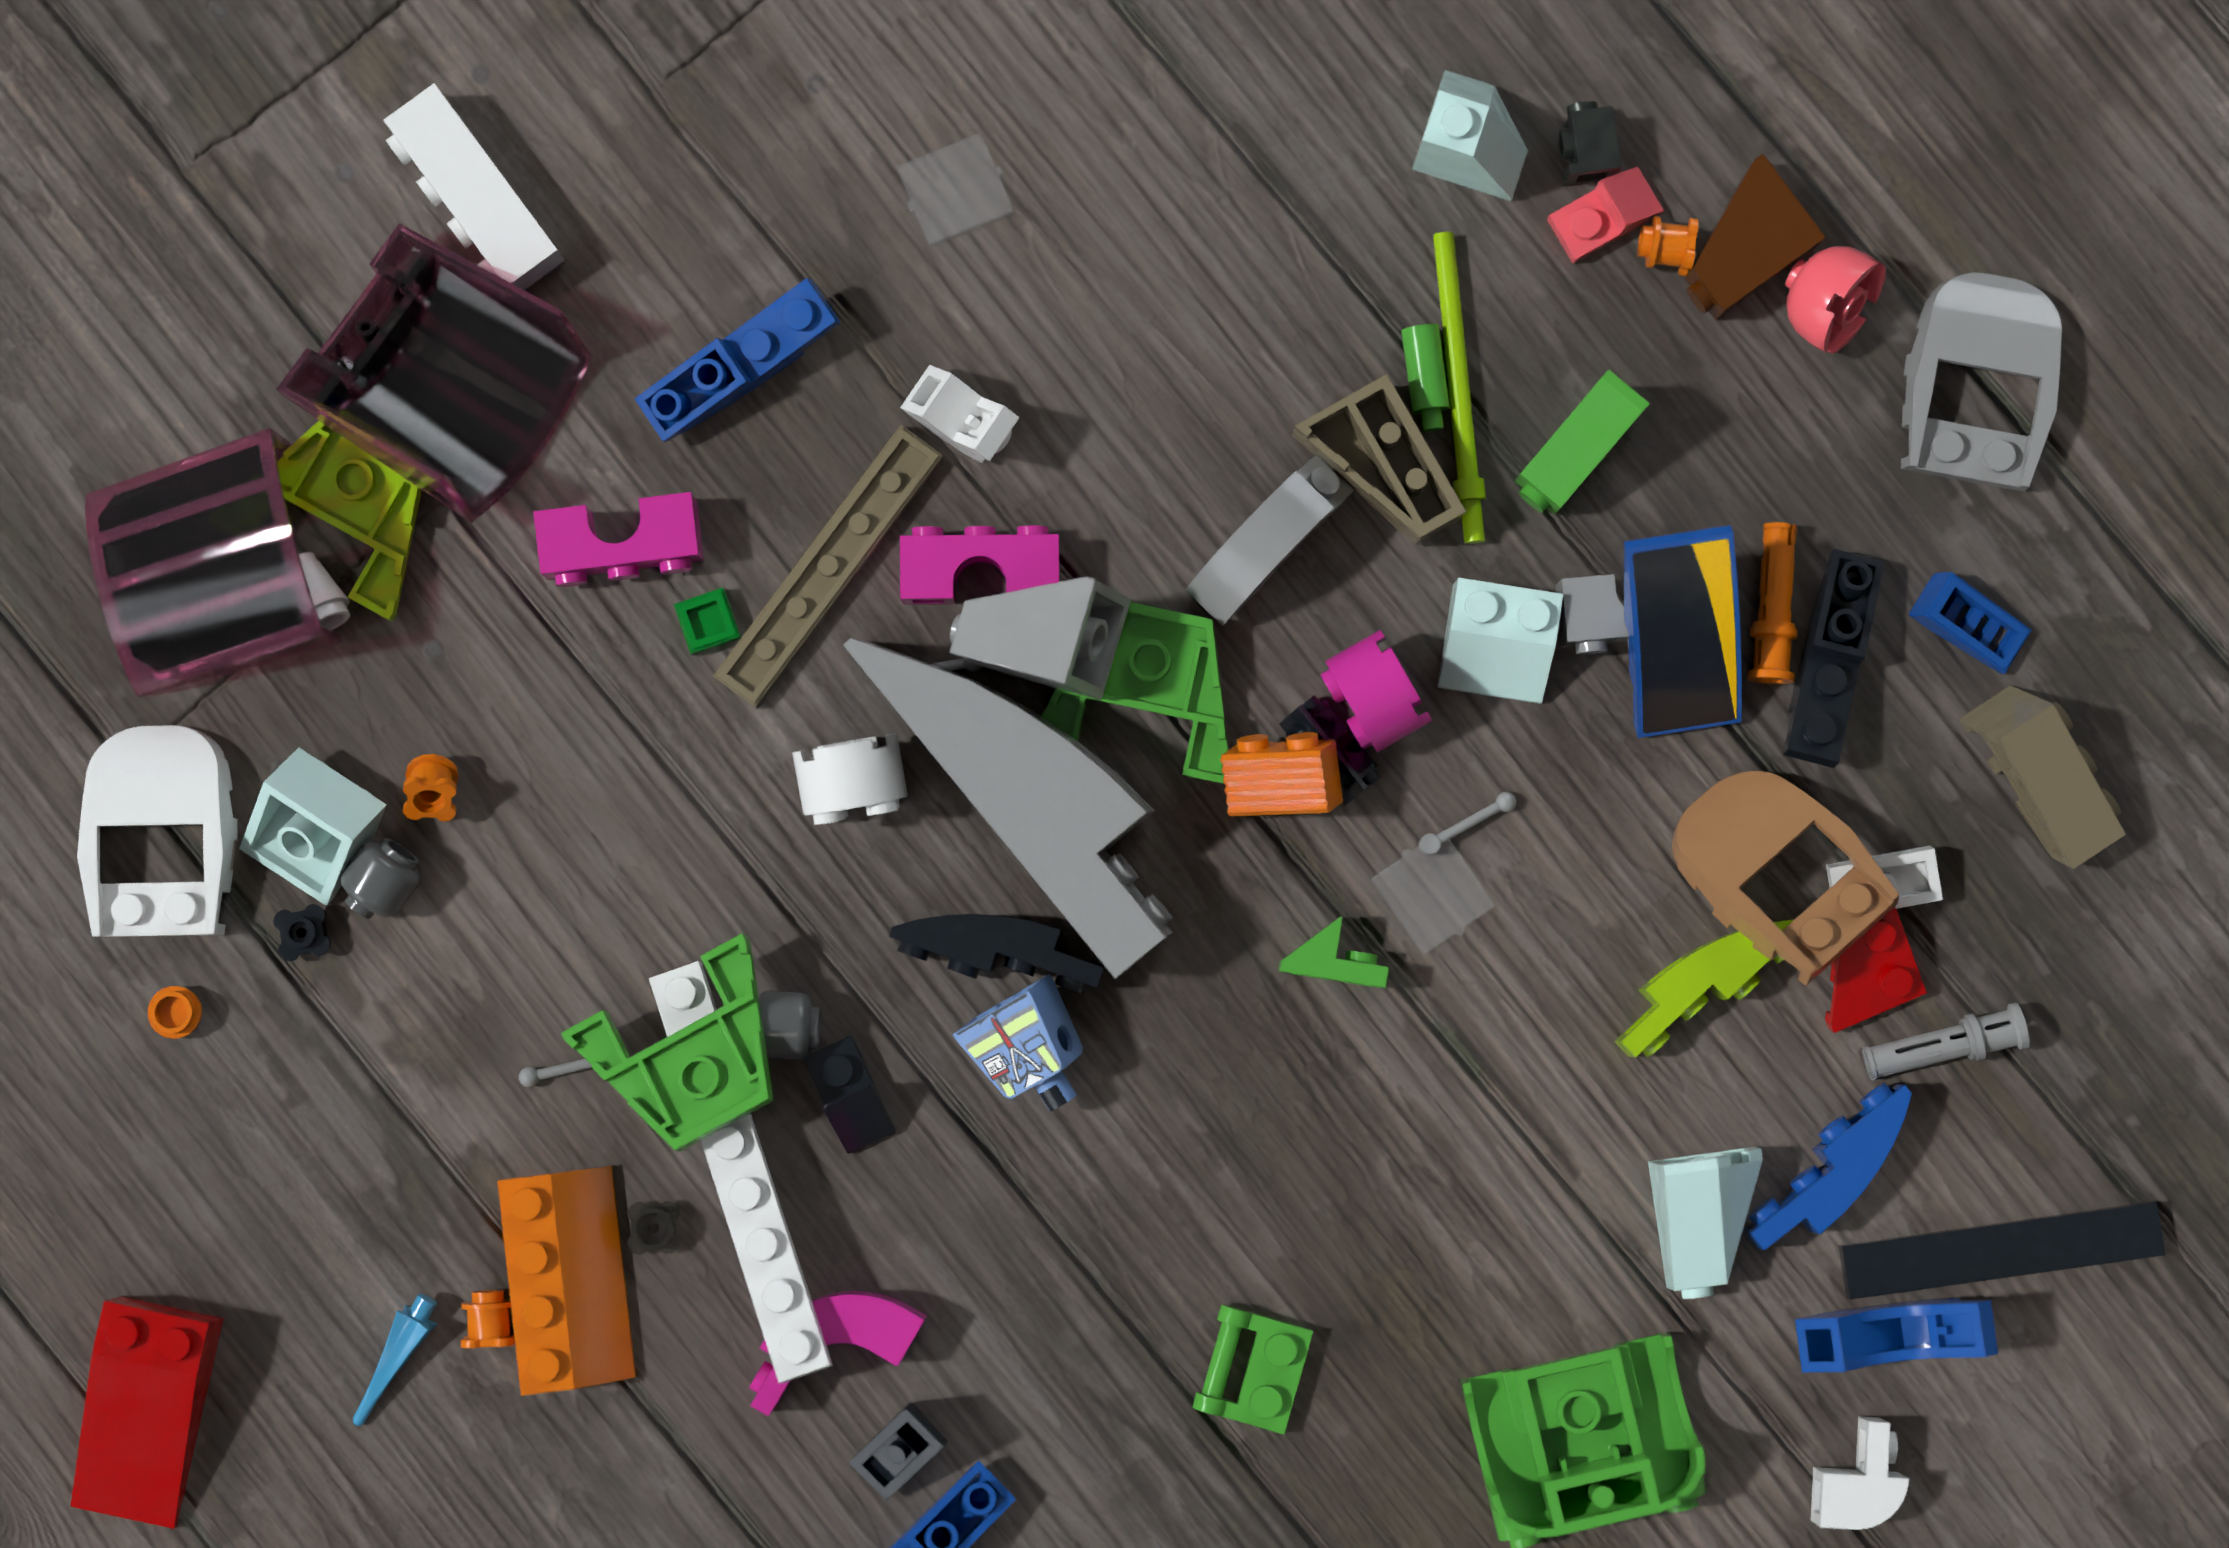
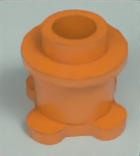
[1637,216,1699,277]
[403,754,459,822]
[460,1290,515,1348]

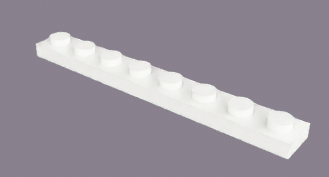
[649,961,833,1384]

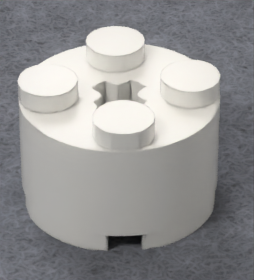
[792,733,908,825]

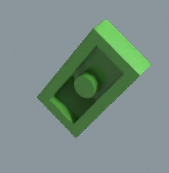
[1278,916,1389,989]

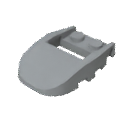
[1901,273,2062,492]

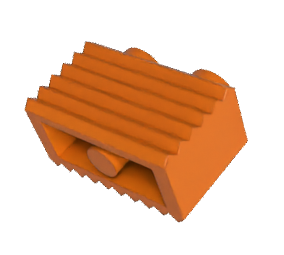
[1220,732,1343,816]

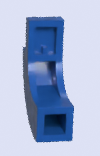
[1795,1298,1998,1373]

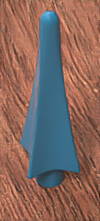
[353,1293,437,1426]

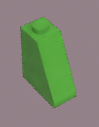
[1515,369,1650,515]

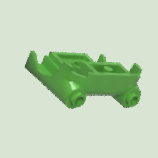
[1459,1332,1706,1548]

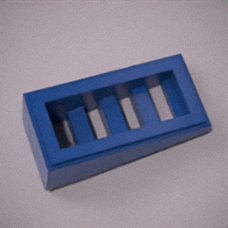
[1909,572,2032,674]

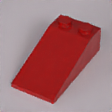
[70,1296,224,1529]

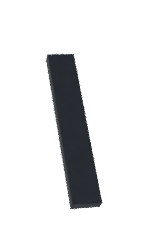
[1838,1201,2165,1300]

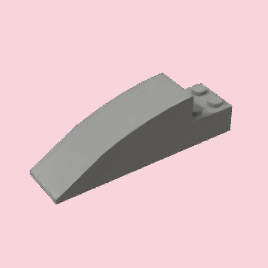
[843,638,1173,978]

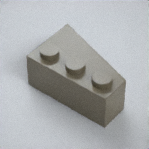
[1292,374,1466,545]
[1958,685,2126,869]

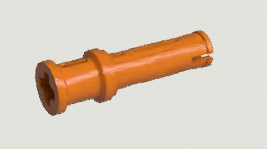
[1747,522,1798,684]

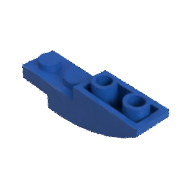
[634,278,841,442]
[1743,1083,1912,1251]
[889,1461,1016,1548]

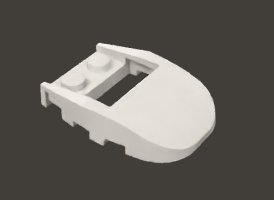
[77,725,238,937]

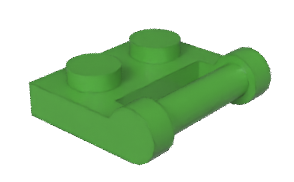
[1192,1304,1313,1434]

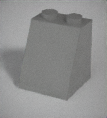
[949,577,1131,700]

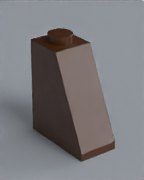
[1685,154,1826,320]

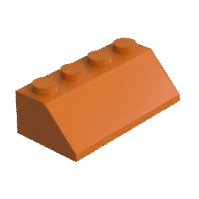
[497,1165,636,1396]

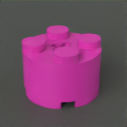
[1320,629,1433,753]

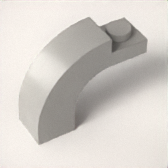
[1185,454,1354,626]

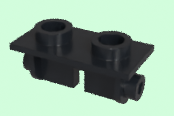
[1279,695,1380,806]

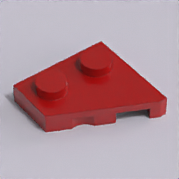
[1825,907,1927,1033]

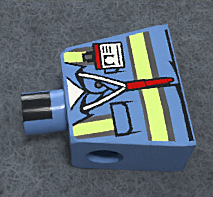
[953,974,1083,1112]

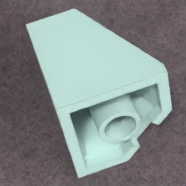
[1412,70,1528,201]
[1648,1147,1763,1299]

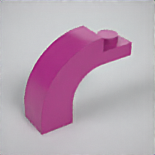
[749,1291,927,1417]

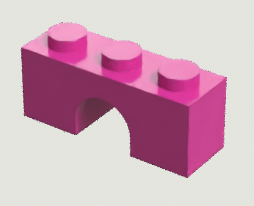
[533,492,704,587]
[900,525,1060,605]

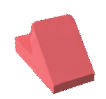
[1547,167,1664,264]

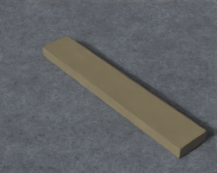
[713,425,944,709]

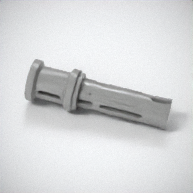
[1862,1002,2030,1081]

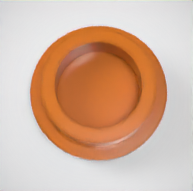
[148,986,202,1039]

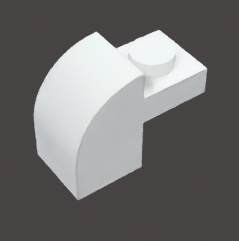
[900,365,1019,463]
[1811,1416,1909,1530]

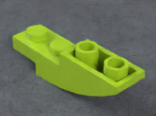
[1614,919,1795,1058]

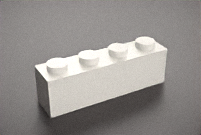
[383,83,565,297]

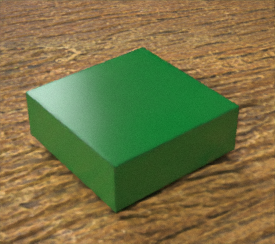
[673,587,741,656]

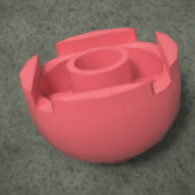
[1785,246,1886,354]

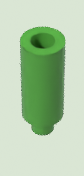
[1401,324,1450,432]

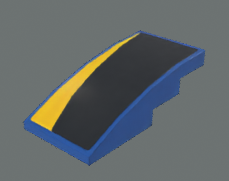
[1624,525,1742,738]

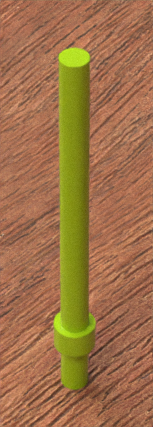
[1433,232,1486,544]

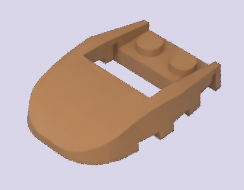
[1672,771,1899,986]

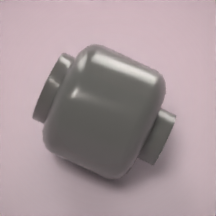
[341,838,420,919]
[759,990,821,1061]

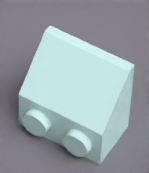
[1437,578,1563,704]
[239,747,387,906]

